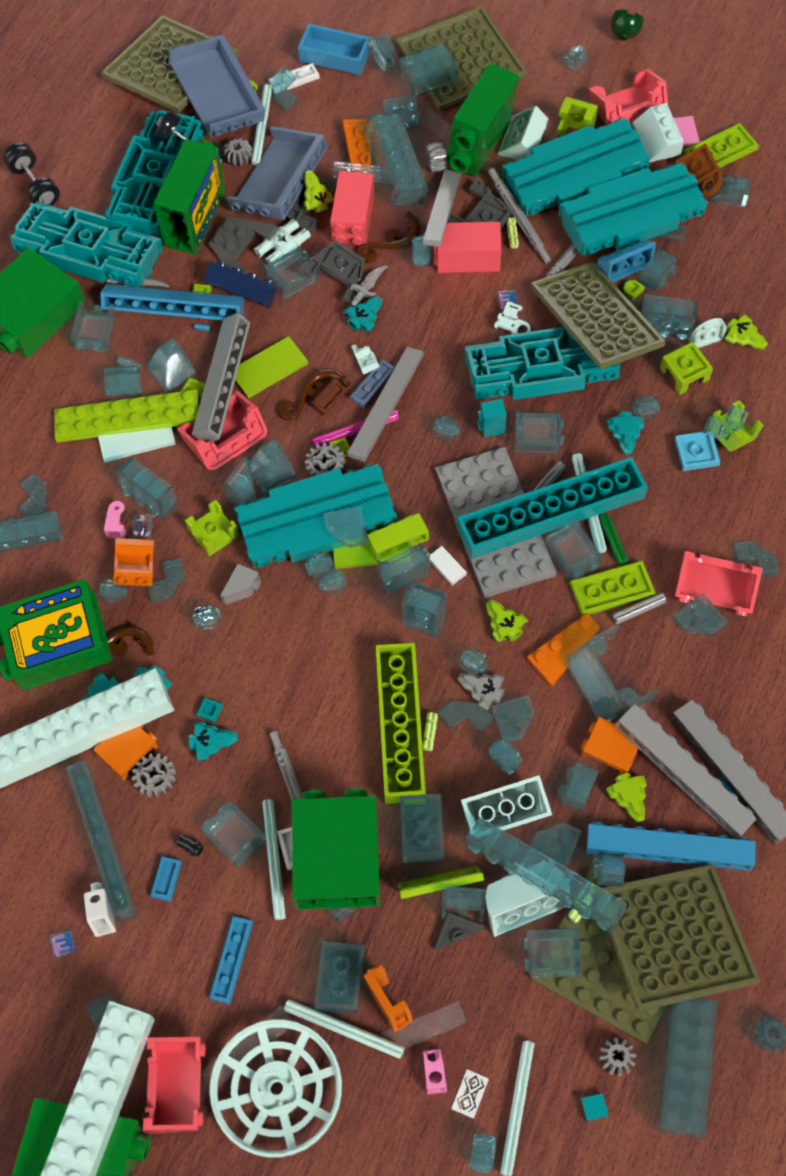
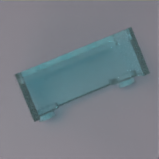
[566,625,659,722]

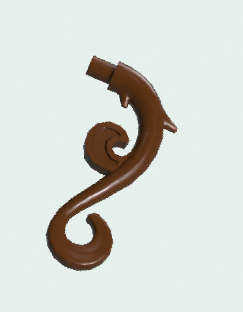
[356,211,420,263]
[278,368,351,420]
[107,623,154,656]

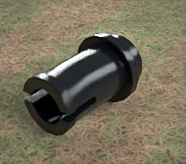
[176,834,204,857]

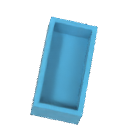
[298,23,371,75]

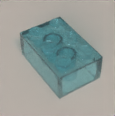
[399,43,458,96]
[640,294,698,340]
[116,456,178,520]
[401,581,447,638]
[400,794,444,863]
[314,941,366,1015]

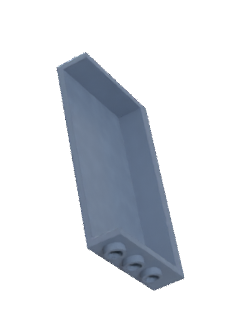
[169,34,266,137]
[226,126,328,220]

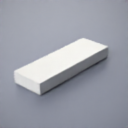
[268,63,319,94]

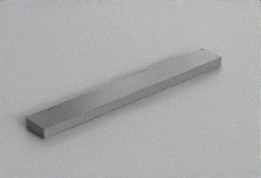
[423,169,461,246]
[348,347,424,462]

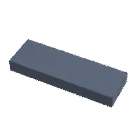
[350,359,395,409]

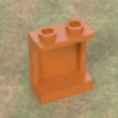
[113,538,154,586]
[580,717,639,775]
[93,725,158,781]
[364,965,413,1033]

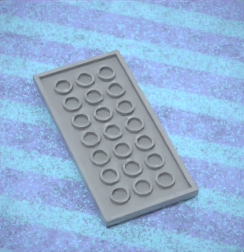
[435,447,557,598]

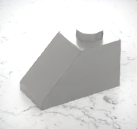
[220,564,261,605]

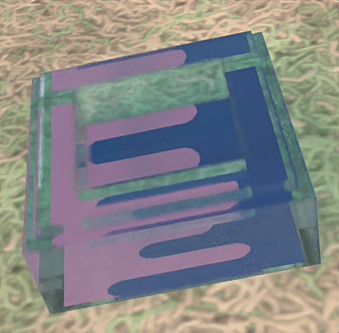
[498,290,518,310]
[50,930,76,958]

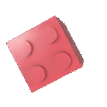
[331,171,374,245]
[434,222,501,273]

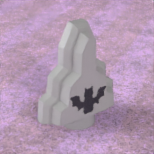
[458,673,505,711]

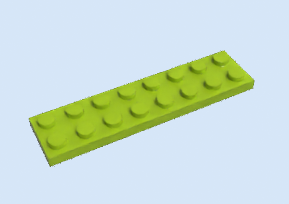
[55,389,200,443]

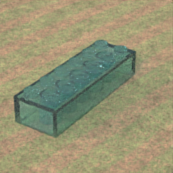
[364,113,429,205]
[657,998,718,1139]

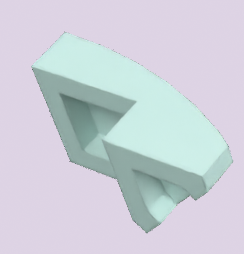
[351,345,380,374]

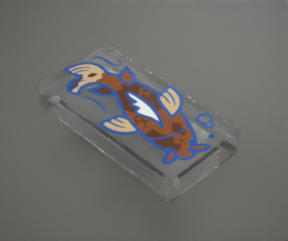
[133,514,153,540]

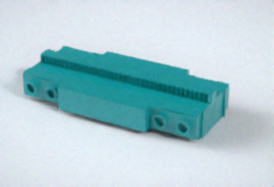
[105,110,205,237]
[503,118,650,217]
[558,163,708,256]
[10,202,162,287]
[465,327,620,400]
[235,464,397,568]

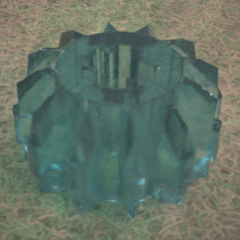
[411,235,431,266]
[488,739,522,774]
[753,1015,786,1054]
[469,1133,496,1174]

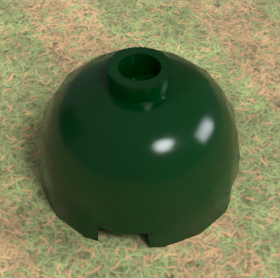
[611,9,644,41]

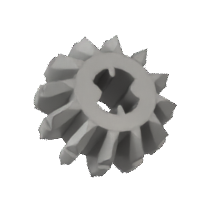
[224,137,252,166]
[426,142,448,172]
[599,1038,636,1077]

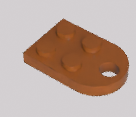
[676,143,723,198]

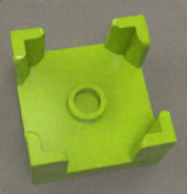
[557,97,598,136]
[660,342,713,395]
[706,400,764,452]
[185,500,240,557]

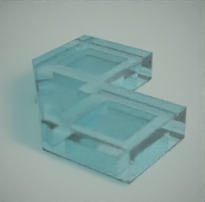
[273,66,298,111]
[703,404,749,440]
[18,473,47,522]
[733,541,780,577]
[148,558,186,603]
[438,701,494,732]

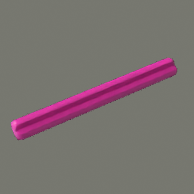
[313,410,399,448]

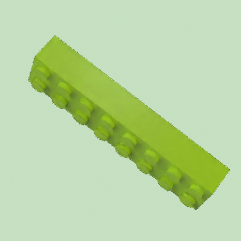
[376,643,426,804]

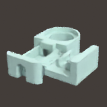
[494,301,531,335]

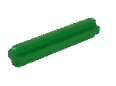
[599,513,628,565]

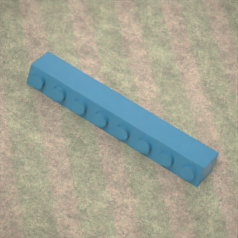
[100,284,244,320]
[586,822,756,871]

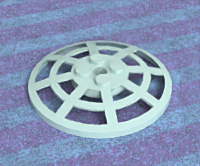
[210,1020,342,1157]

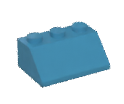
[597,240,656,282]

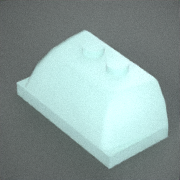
[460,775,552,840]
[485,862,571,937]

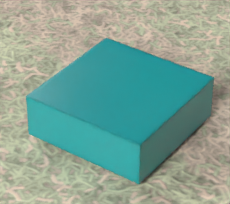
[196,697,223,723]
[581,1093,608,1122]

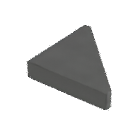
[434,912,484,950]

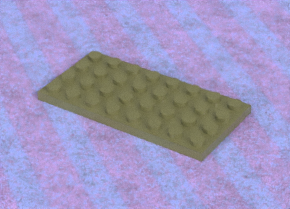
[531,261,665,370]

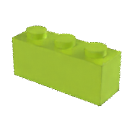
[367,513,429,562]

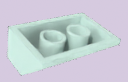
[633,103,684,162]
[497,105,548,160]

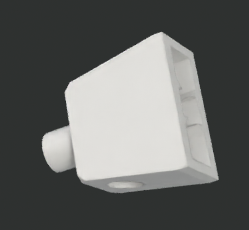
[84,882,116,937]

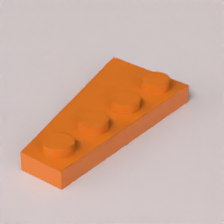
[342,119,375,174]
[527,613,600,688]

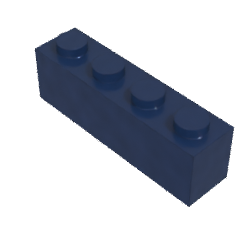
[203,261,278,308]

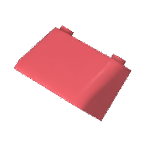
[588,69,668,126]
[177,390,267,470]
[675,551,763,616]
[143,1037,206,1134]

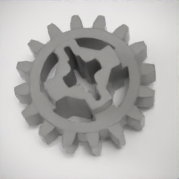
[305,442,345,477]
[132,753,176,797]

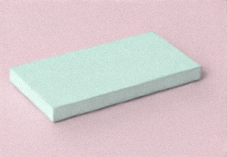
[98,427,176,462]

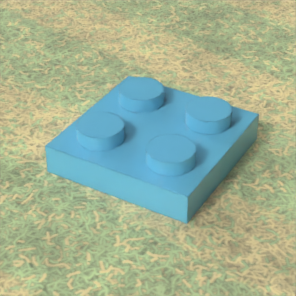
[674,431,720,471]

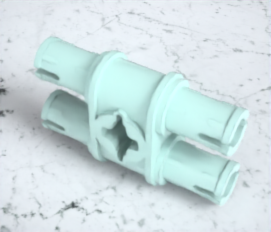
[254,218,311,267]

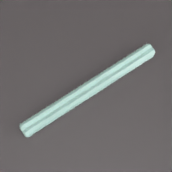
[251,84,272,166]
[572,453,607,554]
[262,799,286,920]
[284,1000,404,1058]
[500,1041,534,1176]

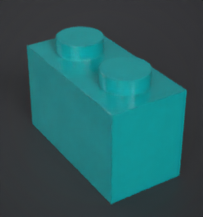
[477,399,507,437]

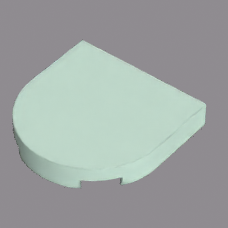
[689,318,727,348]

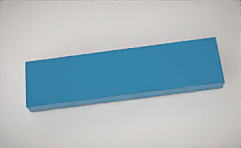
[209,916,254,1005]

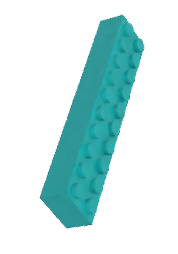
[457,457,648,559]

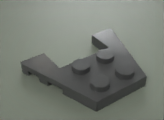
[448,178,512,230]
[286,180,337,235]
[208,216,278,274]
[297,240,365,307]

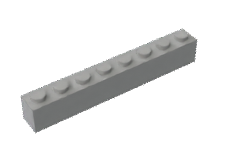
[192,313,250,442]
[671,700,786,846]
[614,704,757,839]

